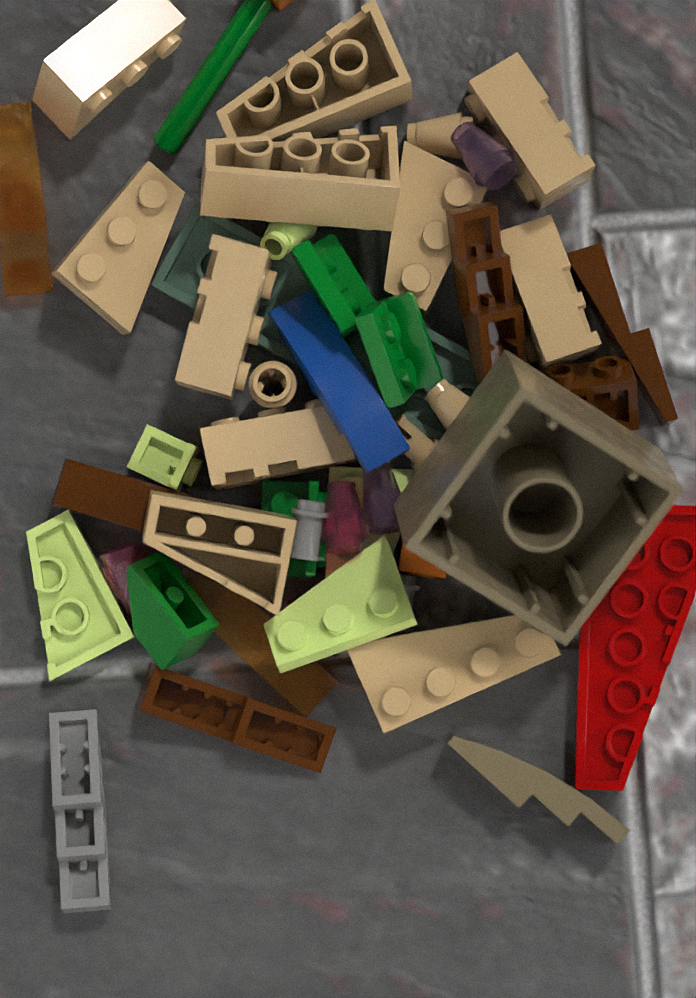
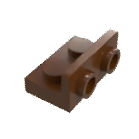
[536,356,639,431]

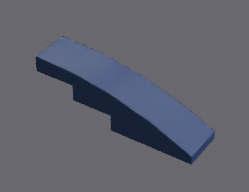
[268,290,411,474]

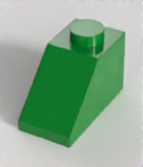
[126,552,220,671]

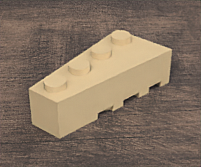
[216,0,413,142]
[200,126,400,231]
[347,615,561,733]

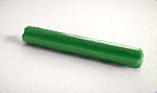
[153,0,272,155]

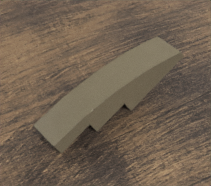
[446,735,630,845]

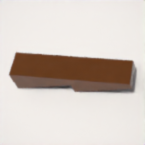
[566,243,678,426]
[135,663,337,773]

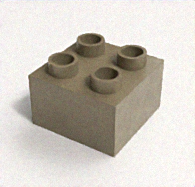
[393,350,684,646]

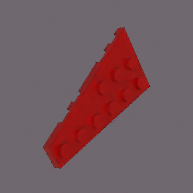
[573,505,696,791]

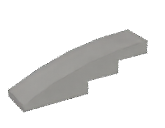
[49,709,111,913]

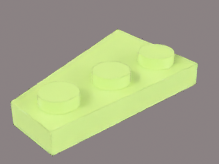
[26,510,136,681]
[263,534,418,673]

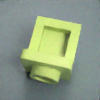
[127,424,203,492]

